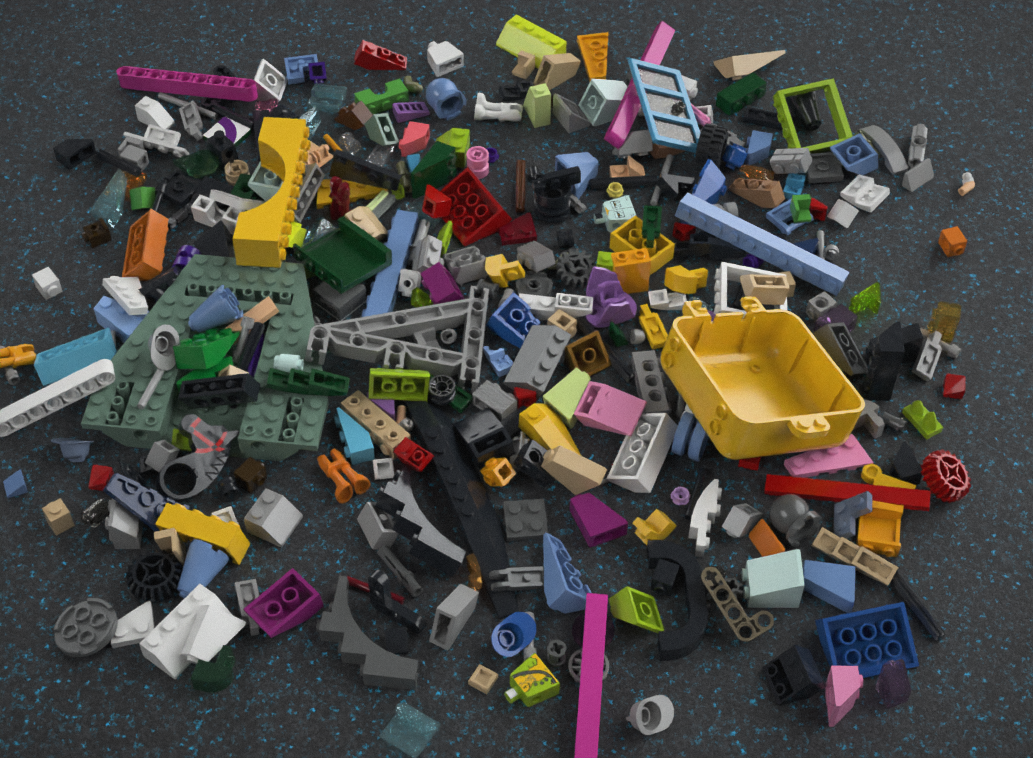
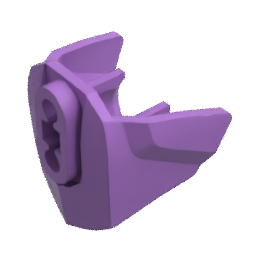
[585,266,637,328]

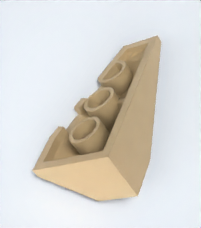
[713,50,785,81]

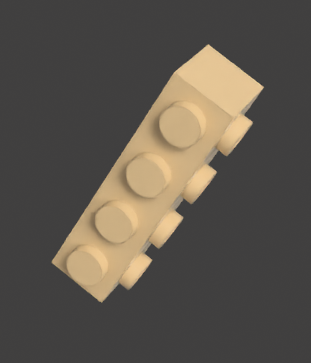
[341,390,411,460]

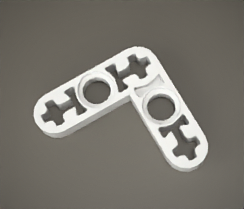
[209,189,267,210]

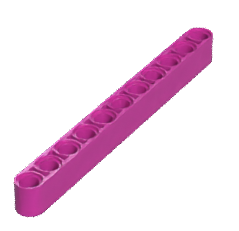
[604,21,675,149]

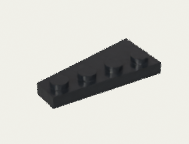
[329,149,402,191]

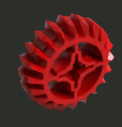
[920,449,971,503]

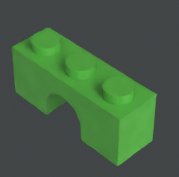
[354,79,409,115]

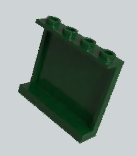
[293,216,392,294]

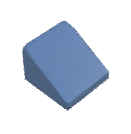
[3,469,28,498]

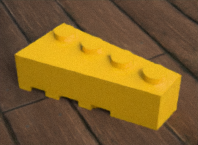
[155,503,250,565]

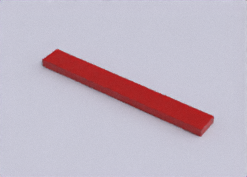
[765,474,931,511]

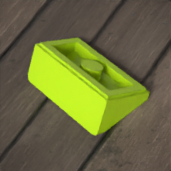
[437,221,453,258]

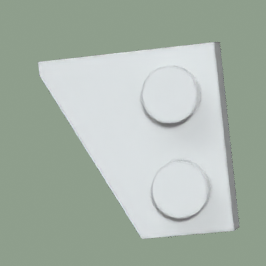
[111,601,154,648]

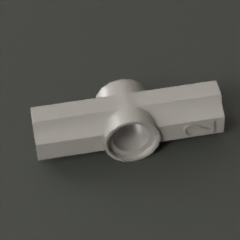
[908,124,928,169]

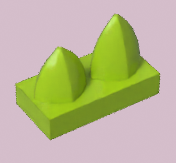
[902,400,943,440]

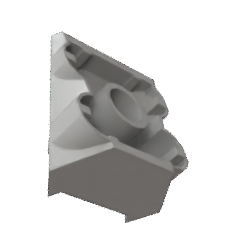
[442,246,488,286]

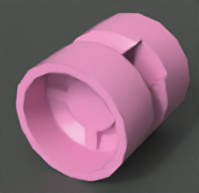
[466,146,489,179]

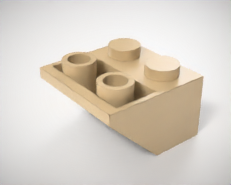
[740,274,790,305]

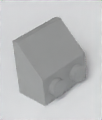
[244,488,303,548]

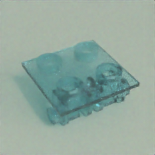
[379,702,441,758]

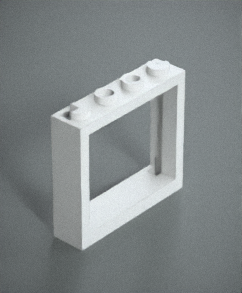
[714,262,787,319]

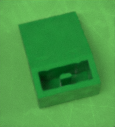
[173,328,240,369]

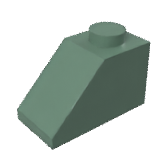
[365,113,399,146]

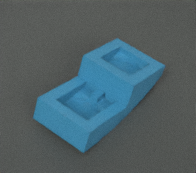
[783,173,806,200]

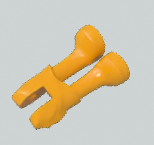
[0,344,36,369]

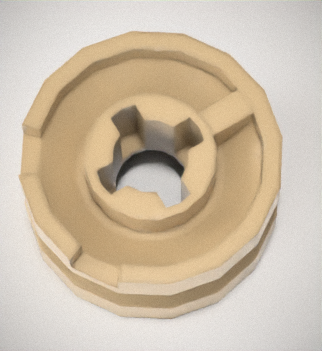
[224,160,250,186]

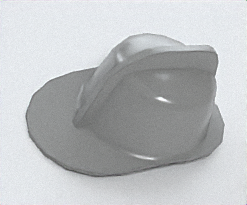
[148,325,179,371]
[626,695,674,735]

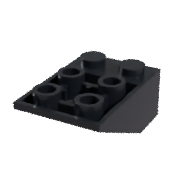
[453,408,514,470]

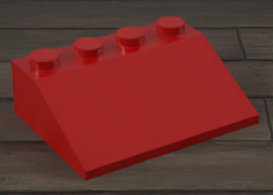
[440,167,512,246]

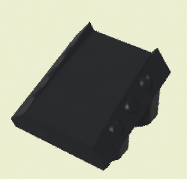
[138,266,182,302]

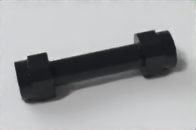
[152,183,168,212]

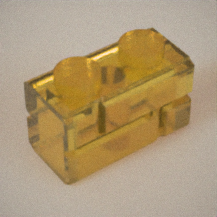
[927,301,961,343]

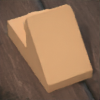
[609,155,645,177]

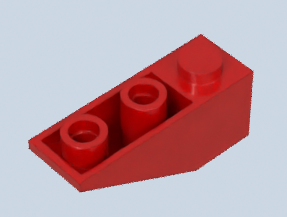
[354,40,407,70]

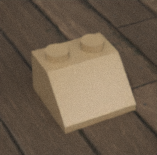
[344,206,388,241]

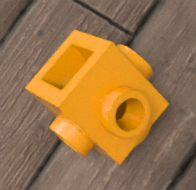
[480,457,517,487]

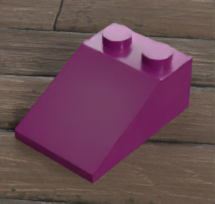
[243,568,324,638]

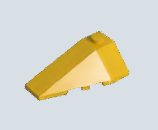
[518,403,581,456]

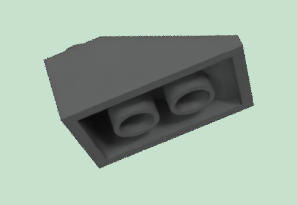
[812,322,868,376]

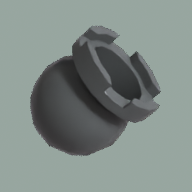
[769,494,822,547]

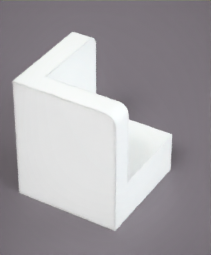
[827,199,859,228]

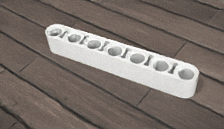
[0,359,115,437]

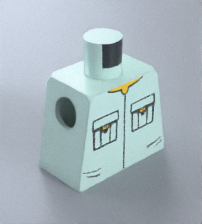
[594,195,636,232]

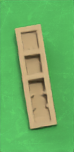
[811,527,898,586]

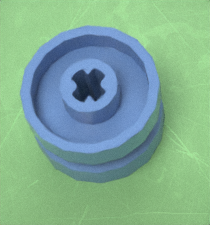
[671,412,709,462]

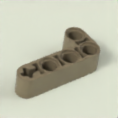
[701,567,774,643]

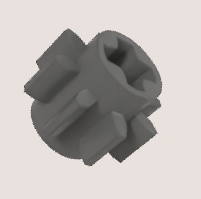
[718,577,743,601]

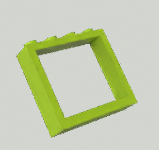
[773,78,853,154]

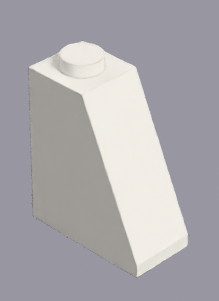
[181,605,246,665]

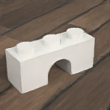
[191,195,245,235]

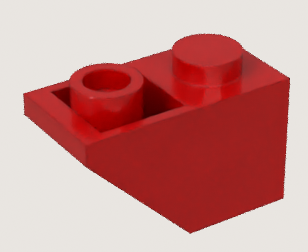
[422,185,452,218]
[393,437,434,472]

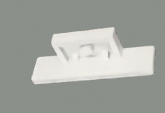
[123,124,190,158]

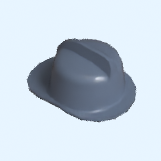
[50,438,94,462]

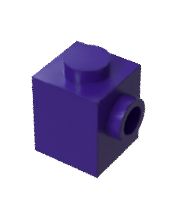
[308,62,327,84]

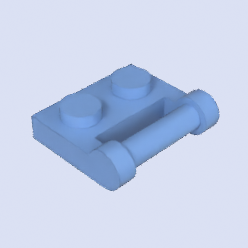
[766,199,814,236]

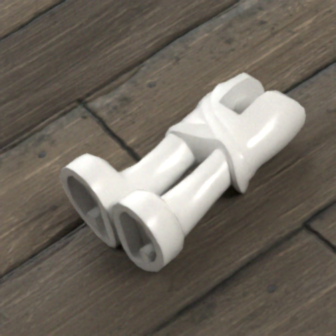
[474,93,523,122]

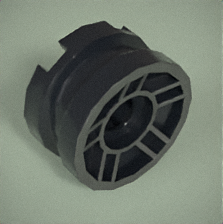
[428,374,455,405]

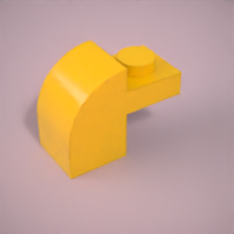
[485,254,525,288]
[664,265,708,294]
[633,509,677,545]

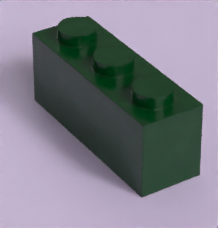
[716,73,767,116]

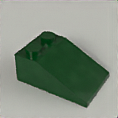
[411,141,457,199]

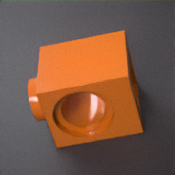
[938,226,967,257]

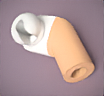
[958,172,975,196]
[396,405,414,431]

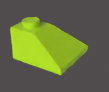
[609,586,664,633]

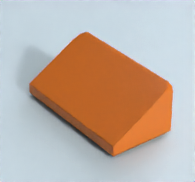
[749,519,785,557]

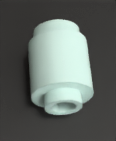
[274,354,304,372]

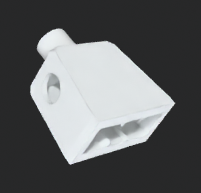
[427,41,464,77]

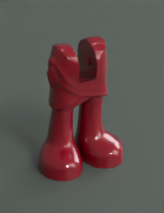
[329,176,353,220]

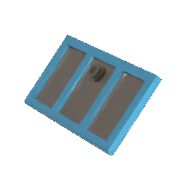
[628,58,701,153]

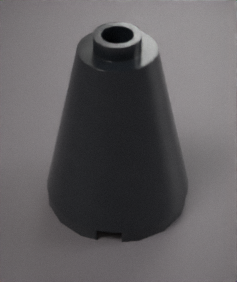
[785,83,822,131]

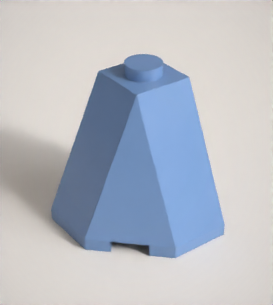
[555,152,599,199]

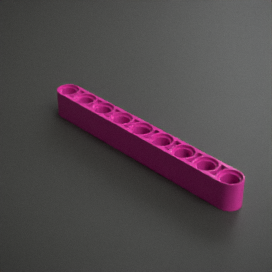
[116,66,258,102]
[574,593,608,758]

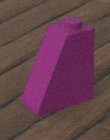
[570,492,628,548]

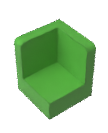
[130,187,155,210]
[790,194,811,223]

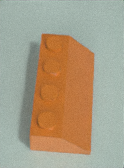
[122,209,169,281]

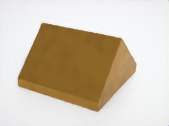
[564,330,612,376]

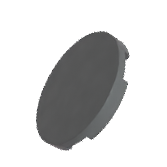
[54,598,118,657]

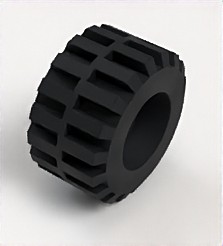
[695,123,728,168]

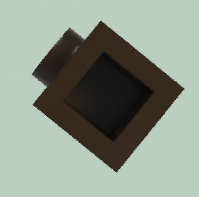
[234,457,267,494]

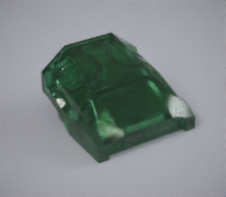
[172,149,220,179]

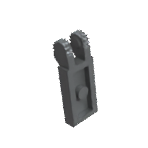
[489,566,544,592]

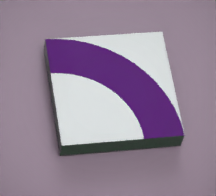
[203,116,251,147]

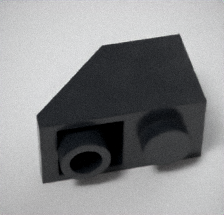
[889,441,922,485]

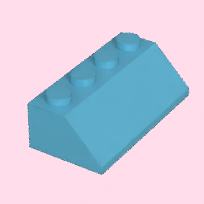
[34,327,117,386]

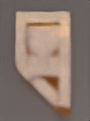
[739,165,774,181]
[466,553,482,591]

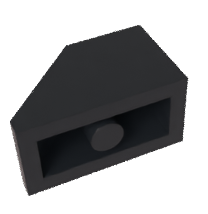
[53,139,96,170]

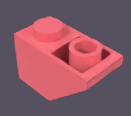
[399,121,430,157]

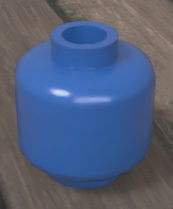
[722,143,747,170]

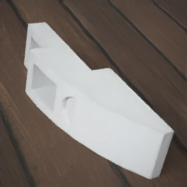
[519,293,593,320]
[688,479,722,557]

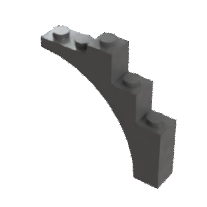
[316,576,419,690]

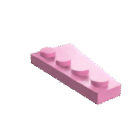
[784,434,874,478]

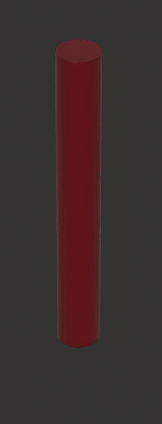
[348,576,405,605]

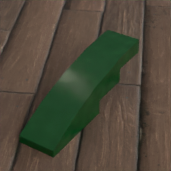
[265,368,350,396]

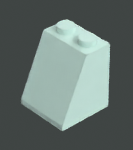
[578,79,627,126]
[742,549,804,608]

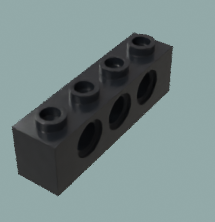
[178,373,260,409]

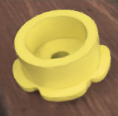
[606,182,624,198]

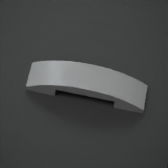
[858,125,908,175]

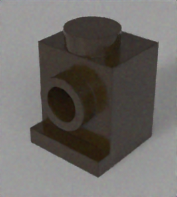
[81,217,112,248]

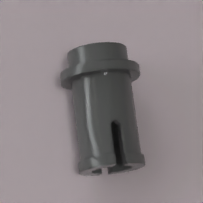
[882,412,907,432]

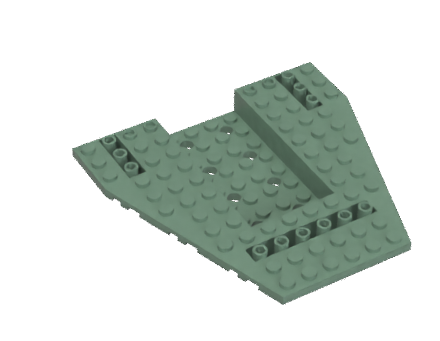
[81,254,329,461]

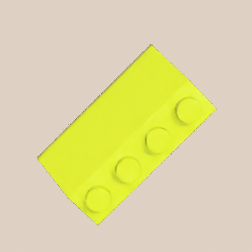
[496,14,567,69]

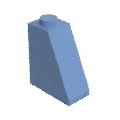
[802,560,855,613]

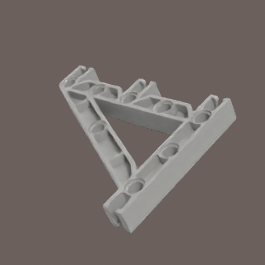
[305,285,489,394]

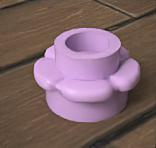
[671,487,691,505]

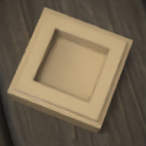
[468,664,498,694]

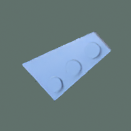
[94,296,149,343]

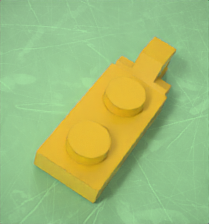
[639,304,668,350]

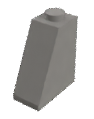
[429,583,479,651]

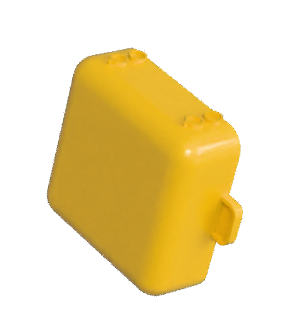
[660,296,865,460]

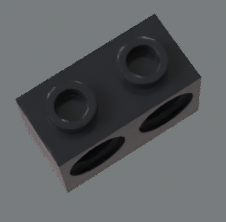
[513,440,555,487]

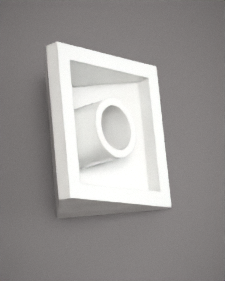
[254,59,288,102]

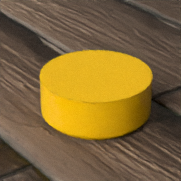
[861,464,882,484]

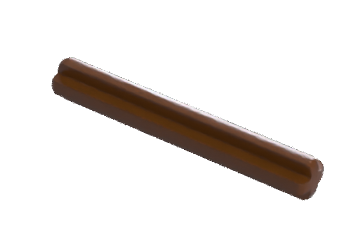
[515,160,525,213]

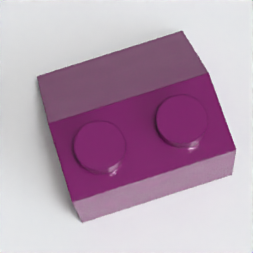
[420,262,465,305]

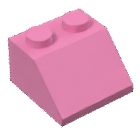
[825,666,863,727]

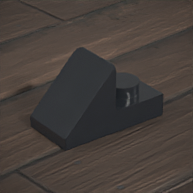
[656,173,695,201]

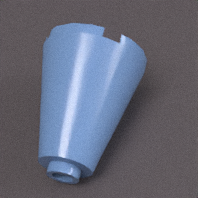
[188,285,244,333]
[177,539,229,599]

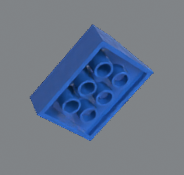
[815,602,919,678]

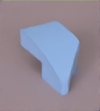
[483,346,513,377]

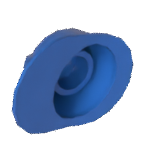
[491,612,536,657]

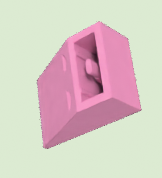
[574,381,647,436]

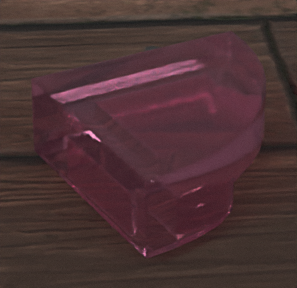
[255,98,278,113]

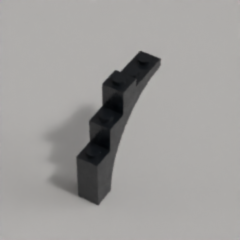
[375,463,466,577]

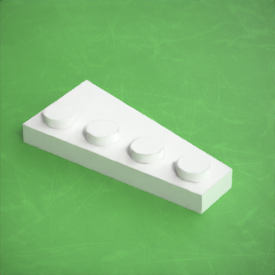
[102,276,148,315]

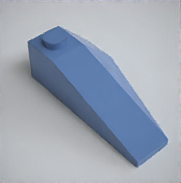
[543,533,591,614]

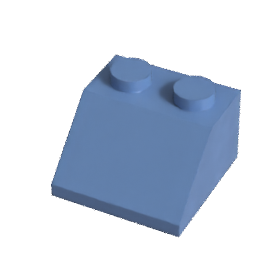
[830,133,878,175]

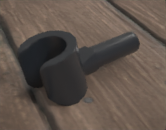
[529,166,544,180]

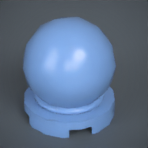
[426,78,466,120]

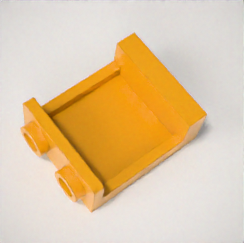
[611,248,651,294]
[856,501,904,557]

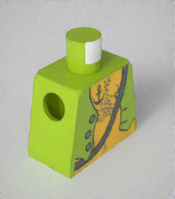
[504,653,560,707]

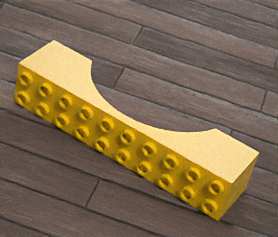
[233,117,311,268]

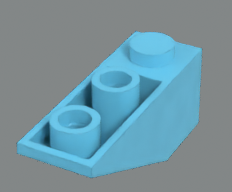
[334,407,375,465]

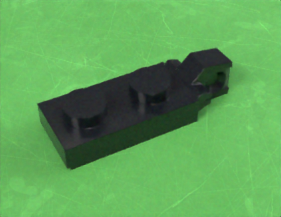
[532,166,581,193]

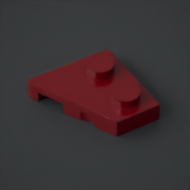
[499,212,537,246]

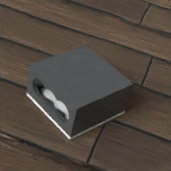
[313,281,367,321]

